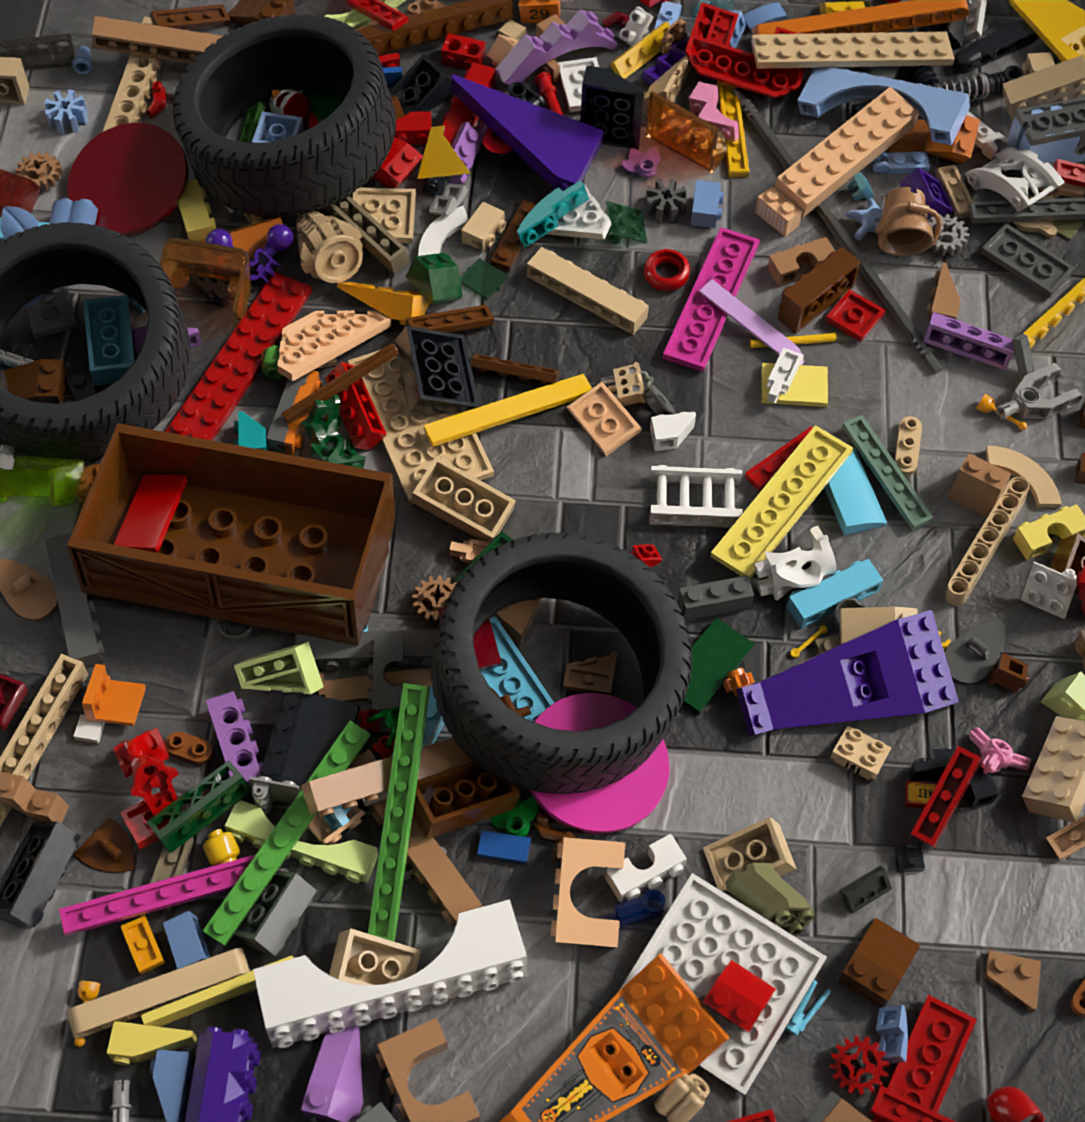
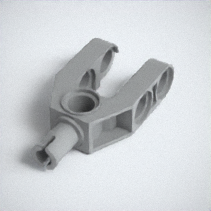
[996,363,1083,419]

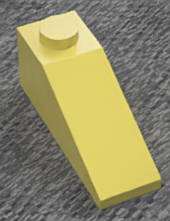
[107,1021,197,1066]

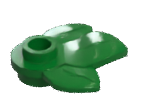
[491,796,538,837]

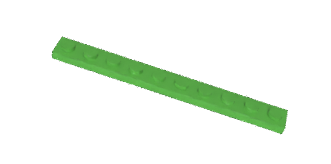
[368,683,430,942]
[203,721,371,946]

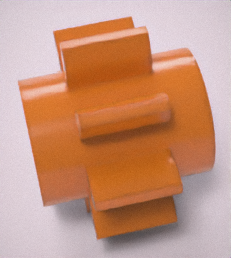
[723,668,755,697]

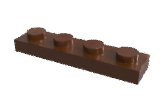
[149,4,230,30]
[491,200,537,272]
[406,304,494,333]
[470,354,560,385]

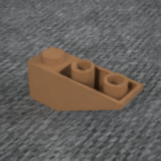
[925,262,961,325]

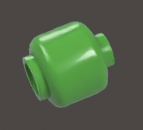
[261,345,283,379]

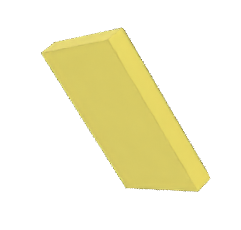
[761,363,828,407]

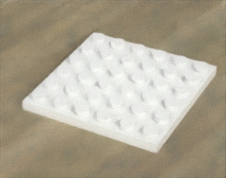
[619,873,827,1095]

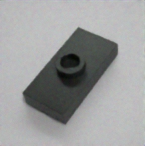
[839,866,892,914]

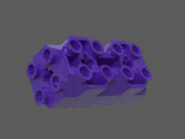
[185,1027,261,1122]

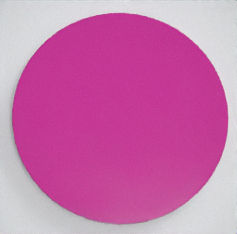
[530,693,670,834]

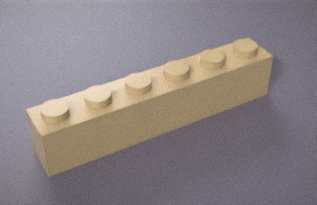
[527,247,649,335]

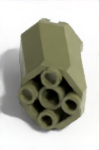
[725,863,815,936]

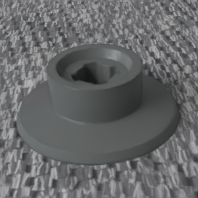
[646,384,676,415]

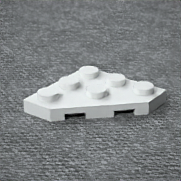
[547,184,611,240]

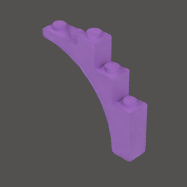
[496,9,618,85]

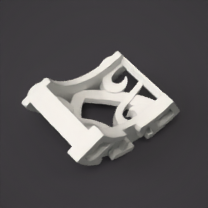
[965,147,1065,212]

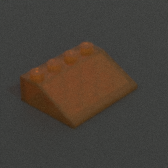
[646,91,728,173]

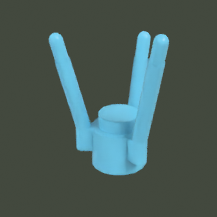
[784,980,831,1036]

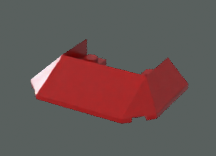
[685,3,805,99]

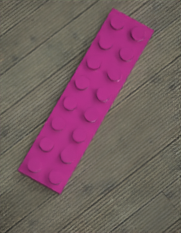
[663,227,760,372]

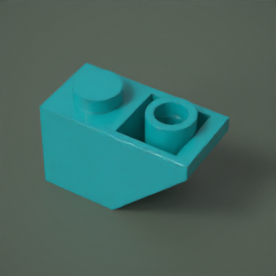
[234,411,268,451]

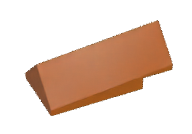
[197,217,289,274]

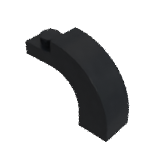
[908,748,999,808]

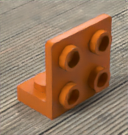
[82,664,146,726]

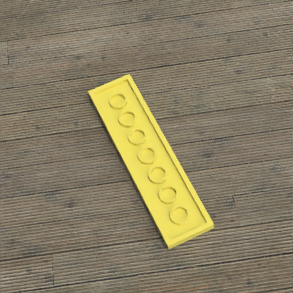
[711,425,853,580]

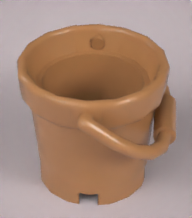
[875,187,942,256]

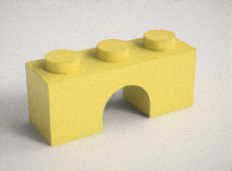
[1013,504,1085,561]

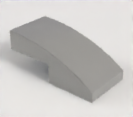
[429,184,468,216]

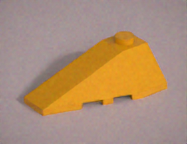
[337,282,430,325]

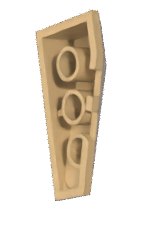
[642,55,693,120]

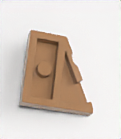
[563,652,618,695]
[985,950,1041,1012]

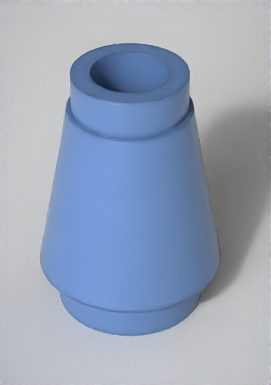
[72,46,93,74]

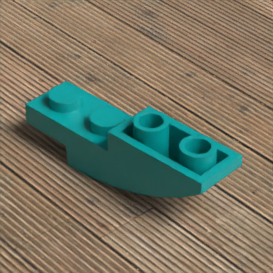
[517,181,589,248]

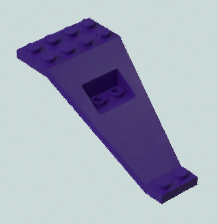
[736,610,959,736]

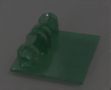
[605,201,647,245]

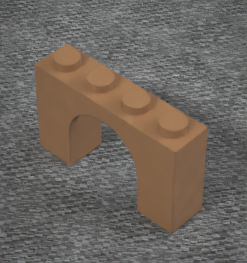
[376,1018,480,1122]

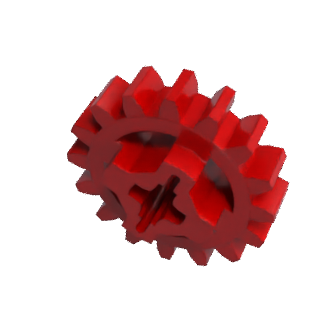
[830,1035,889,1096]

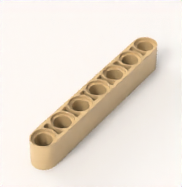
[946,477,1029,606]
[66,948,250,1038]

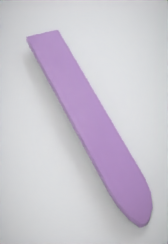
[699,279,804,365]

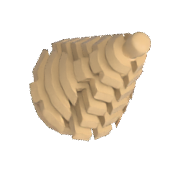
[296,211,363,283]

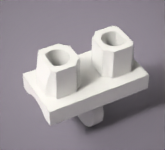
[619,6,654,47]

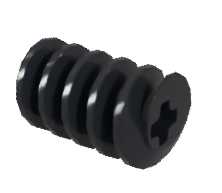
[904,66,940,87]

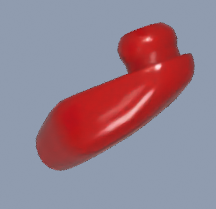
[146,81,167,119]

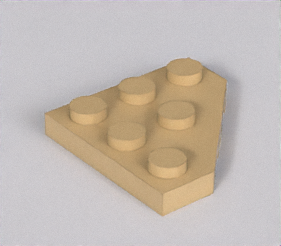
[353,188,416,243]

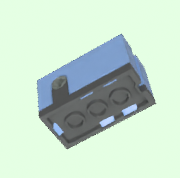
[1007,97,1085,173]

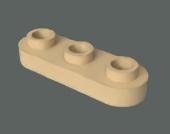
[894,416,922,477]

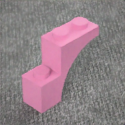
[689,82,739,142]

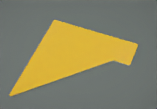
[417,126,470,179]

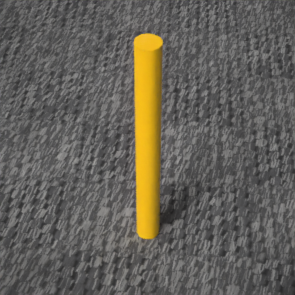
[750,333,836,348]

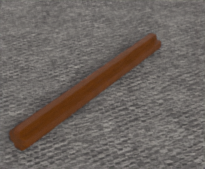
[282,343,399,424]

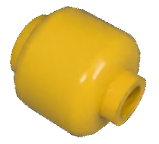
[203,829,240,866]

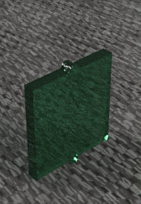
[460,258,509,300]

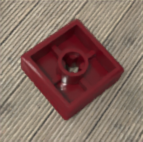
[0,674,28,730]

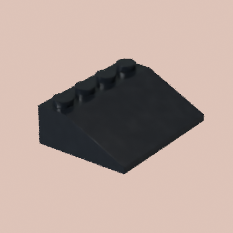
[580,65,645,150]
[395,325,479,416]
[260,692,360,791]

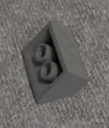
[232,870,317,956]

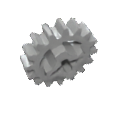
[928,214,969,256]

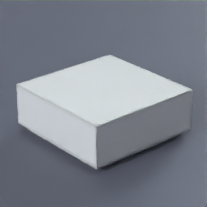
[73,714,105,744]

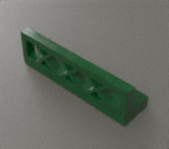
[147,760,252,854]

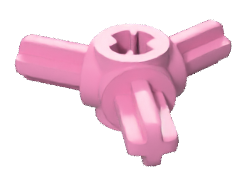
[969,727,1031,774]

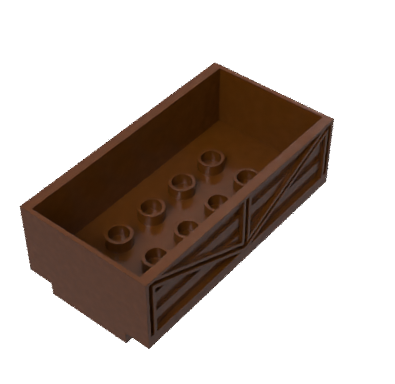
[67,423,395,645]

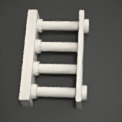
[649,465,743,528]

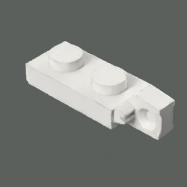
[766,348,804,404]

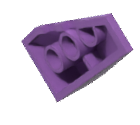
[301,1025,363,1122]

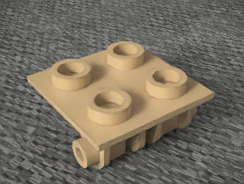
[830,726,891,781]

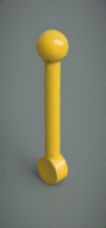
[790,625,828,659]

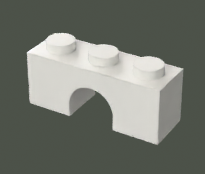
[605,834,687,903]

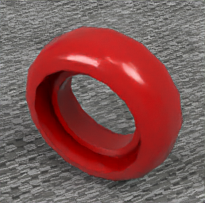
[644,249,690,292]

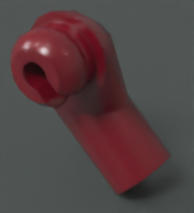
[601,12,629,28]

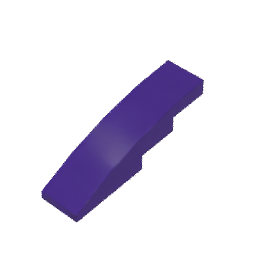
[642,36,690,85]

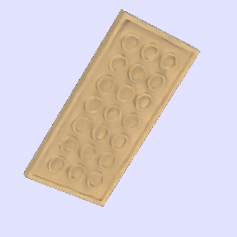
[348,345,494,505]

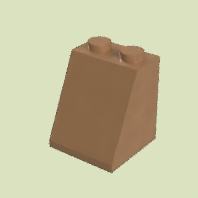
[948,453,1011,518]

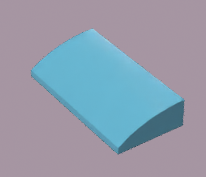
[824,449,887,536]

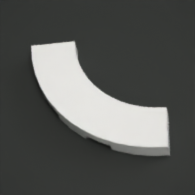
[418,206,469,256]

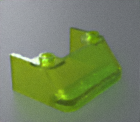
[0,455,84,506]

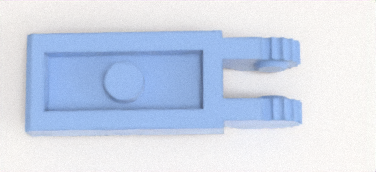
[872,152,930,174]

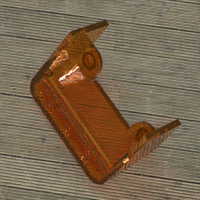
[160,238,251,321]

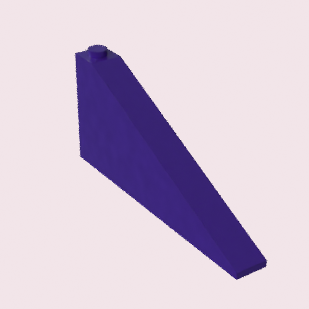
[451,74,604,191]

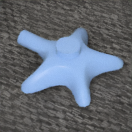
[845,198,883,240]

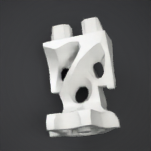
[754,526,837,600]

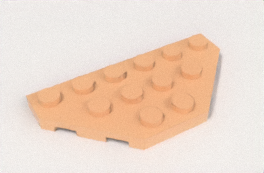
[277,311,391,381]

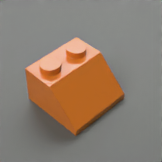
[924,115,980,164]

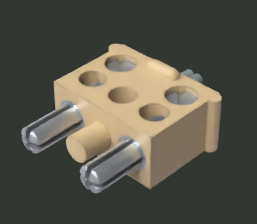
[600,362,654,406]

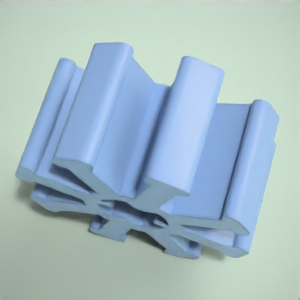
[44,90,88,134]

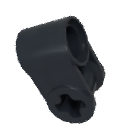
[508,82,545,108]

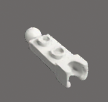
[966,111,1008,160]

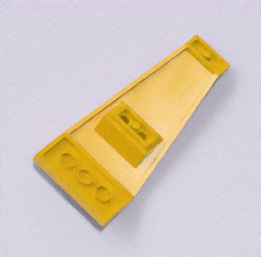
[1008,0,1085,62]

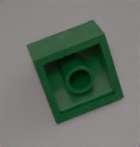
[405,252,463,304]

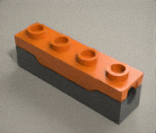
[266,370,322,456]

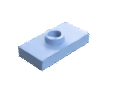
[654,2,682,29]

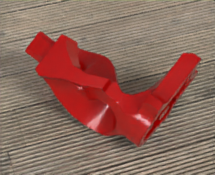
[113,728,179,816]

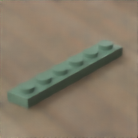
[842,415,933,531]

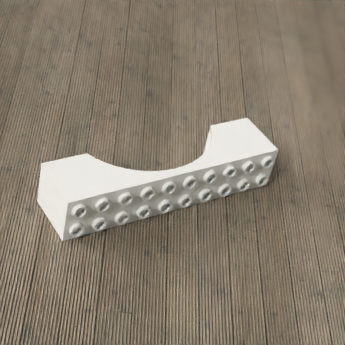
[253,900,528,1048]

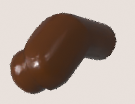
[534,812,566,843]

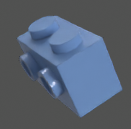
[691,180,724,228]

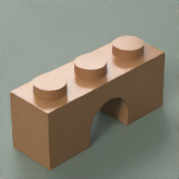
[767,237,835,287]

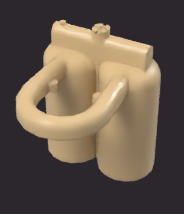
[654,1073,710,1122]

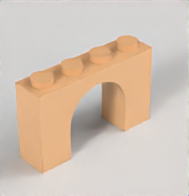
[551,837,625,947]

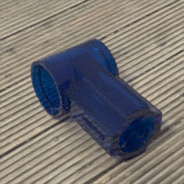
[614,890,666,928]

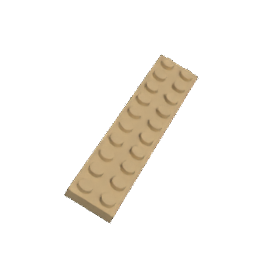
[751,32,954,68]

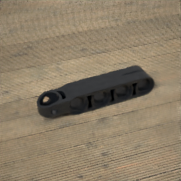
[954,19,1039,72]

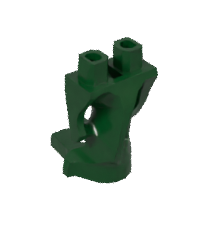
[300,394,366,469]

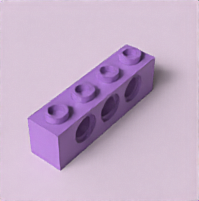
[923,312,1014,370]
[206,691,263,789]

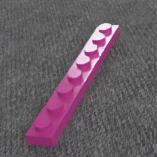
[59,854,256,936]

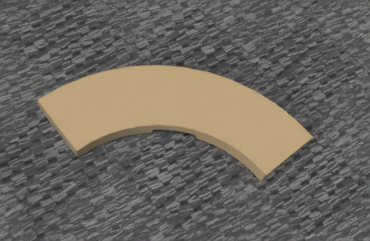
[985,445,1062,508]

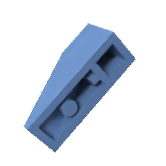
[150,1050,193,1122]

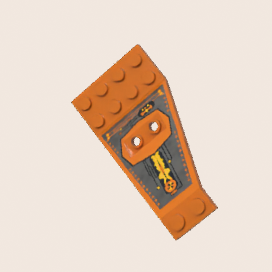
[500,954,730,1122]

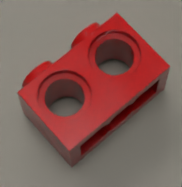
[441,33,486,70]

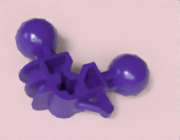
[205,224,294,283]

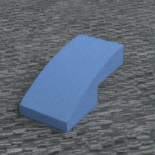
[743,2,788,32]
[876,1005,908,1064]

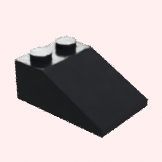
[389,53,452,115]

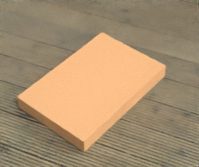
[567,382,642,457]

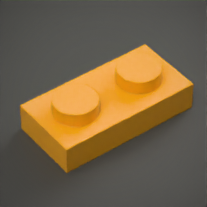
[121,915,165,974]

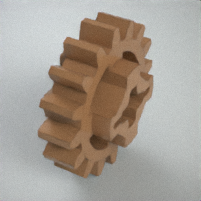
[15,151,63,192]
[412,575,457,625]

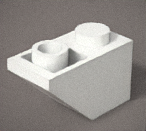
[650,412,696,451]

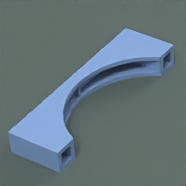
[797,67,970,145]

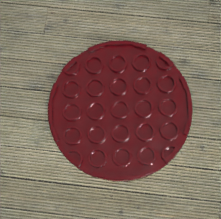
[67,123,189,236]

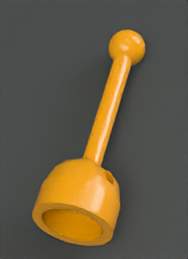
[976,394,1027,430]
[74,981,100,1047]

